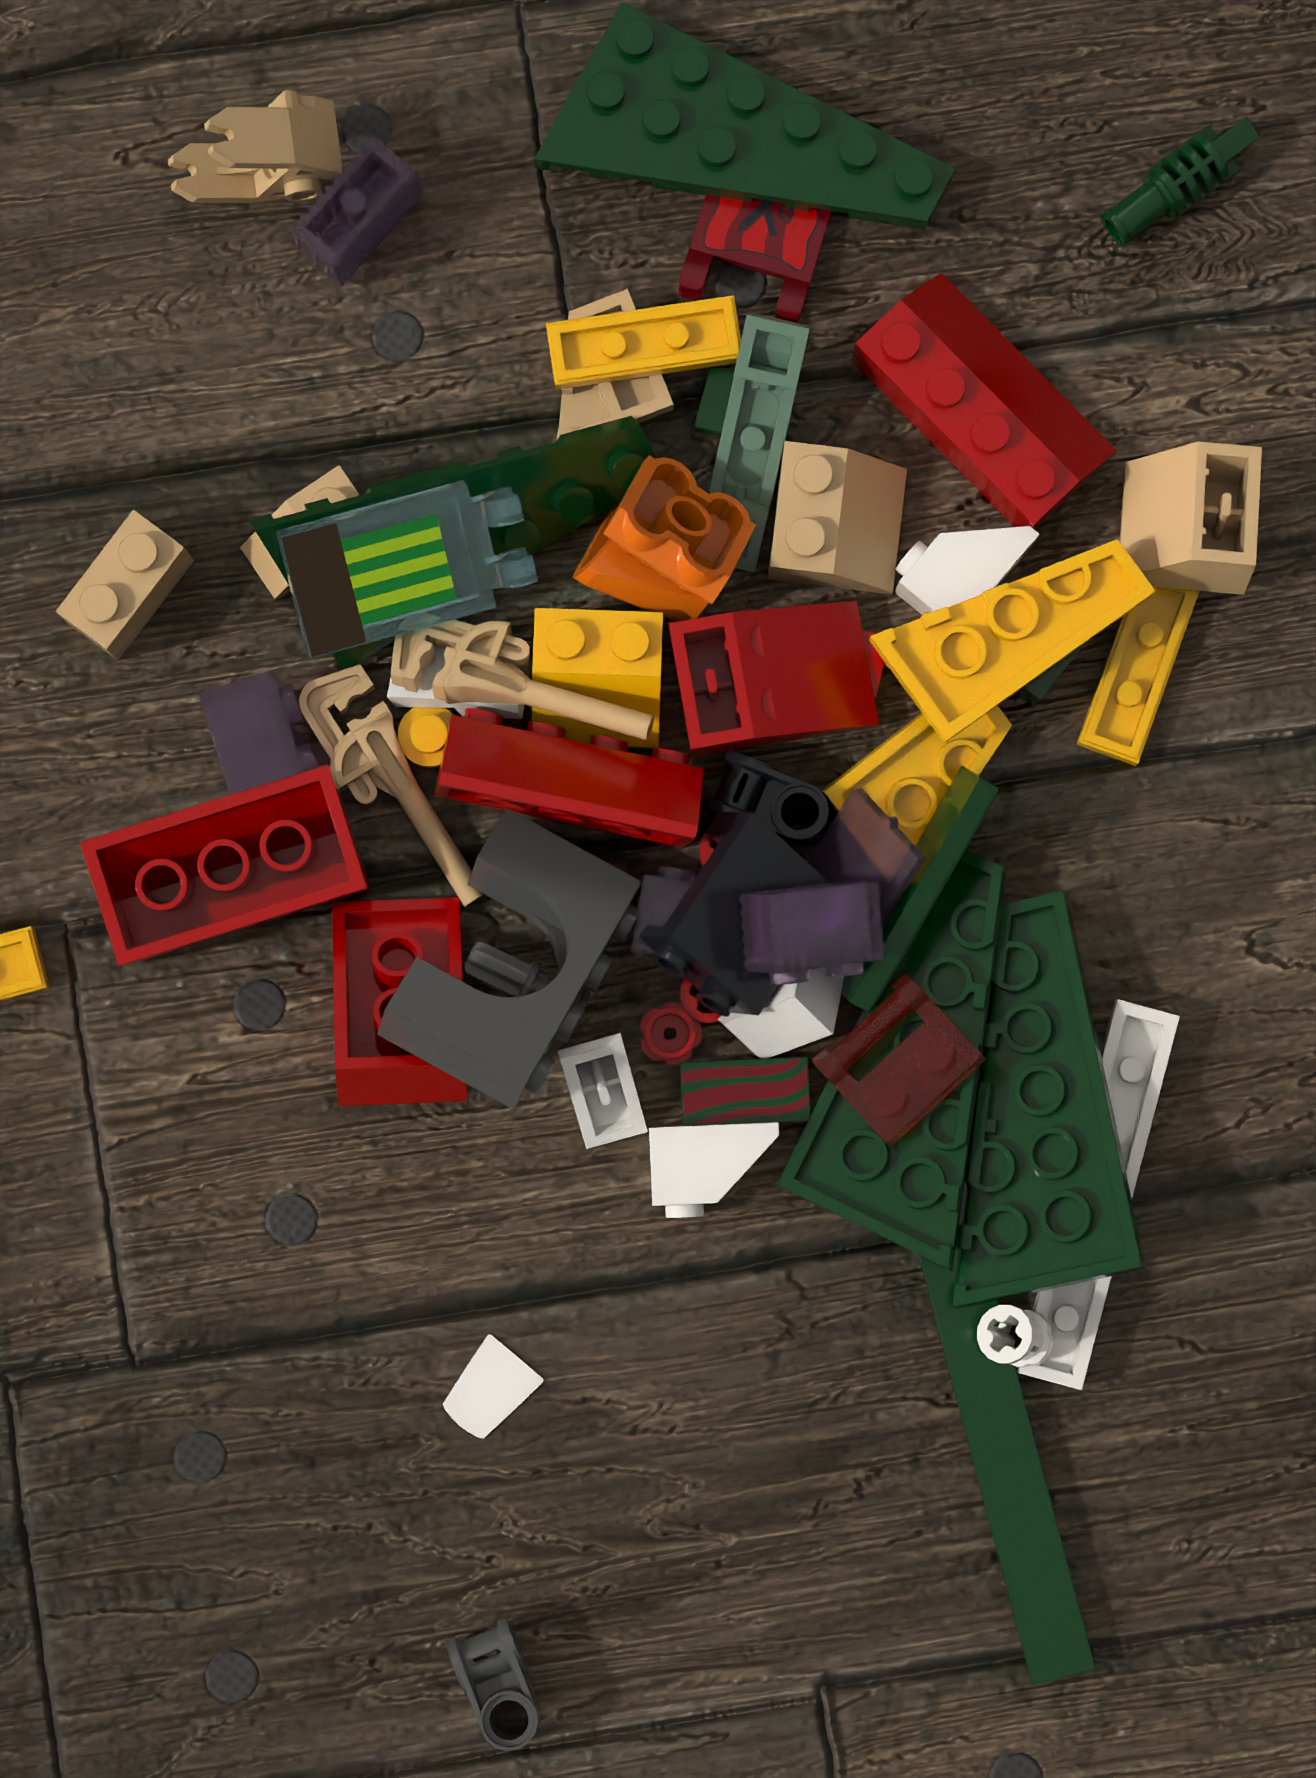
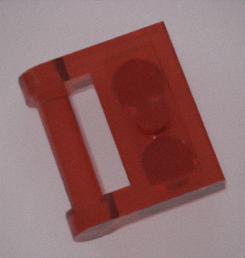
[811,972,986,1146]

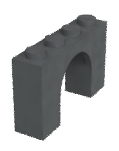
[377,808,642,1110]

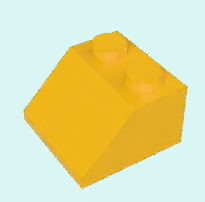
[532,608,663,749]

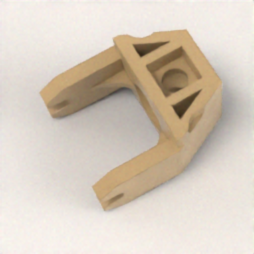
[168,90,343,203]

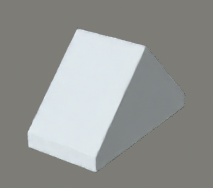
[718,932,846,1059]
[558,1033,648,1149]

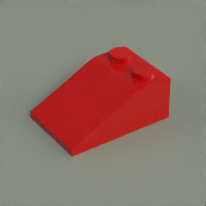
[332,897,467,1106]

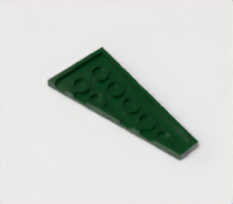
[248,416,657,670]
[777,850,1007,1271]

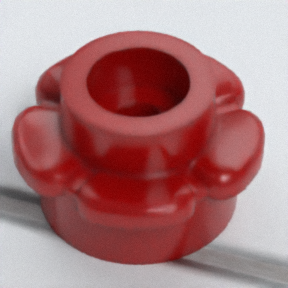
[639,1002,702,1065]

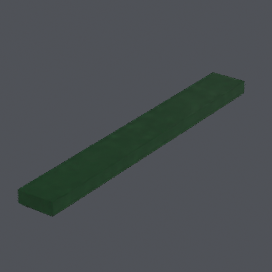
[917,1181,1095,1685]

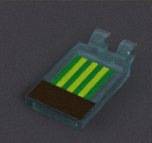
[275,480,538,659]

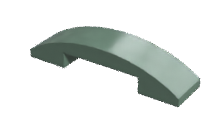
[708,312,810,573]

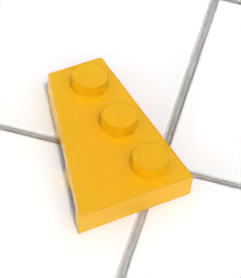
[821,706,1012,885]

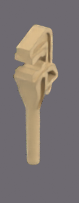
[390,611,654,740]
[299,664,485,907]

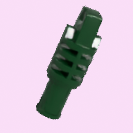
[1100,117,1260,247]

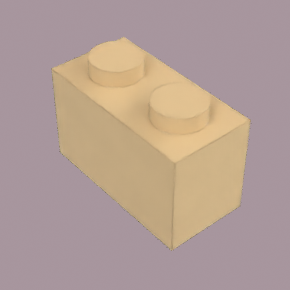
[55,510,194,660]

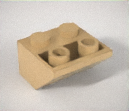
[1120,441,1262,595]

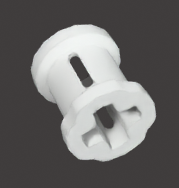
[977,1305,1053,1368]

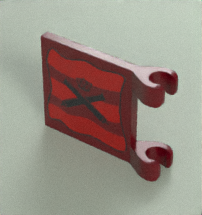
[678,194,832,323]

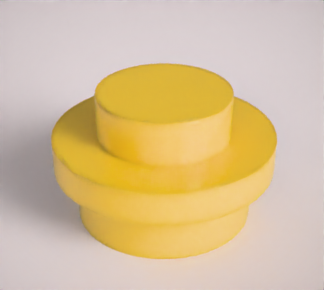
[397,707,453,767]

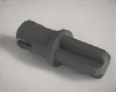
[463,942,591,1008]

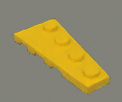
[869,539,1155,744]

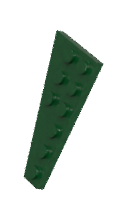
[534,2,956,230]
[952,890,1146,1309]

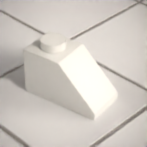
[895,526,1039,615]
[649,1122,779,1218]

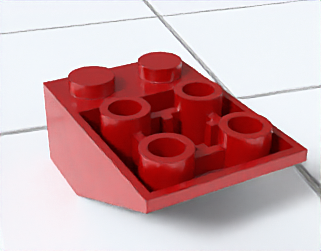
[668,600,879,758]

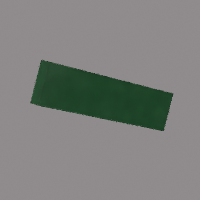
[841,766,999,1012]

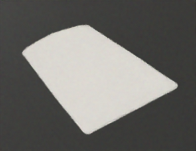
[443,1334,544,1439]

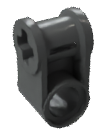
[446,1616,541,1751]

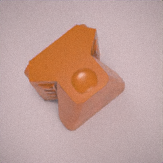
[572,455,756,622]

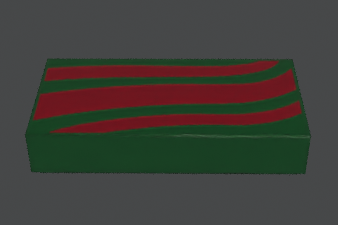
[680,1057,810,1126]

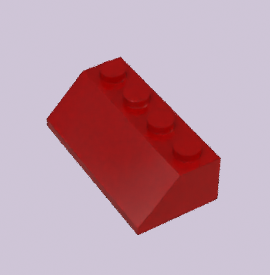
[851,273,1117,530]
[434,708,704,848]
[79,764,371,966]

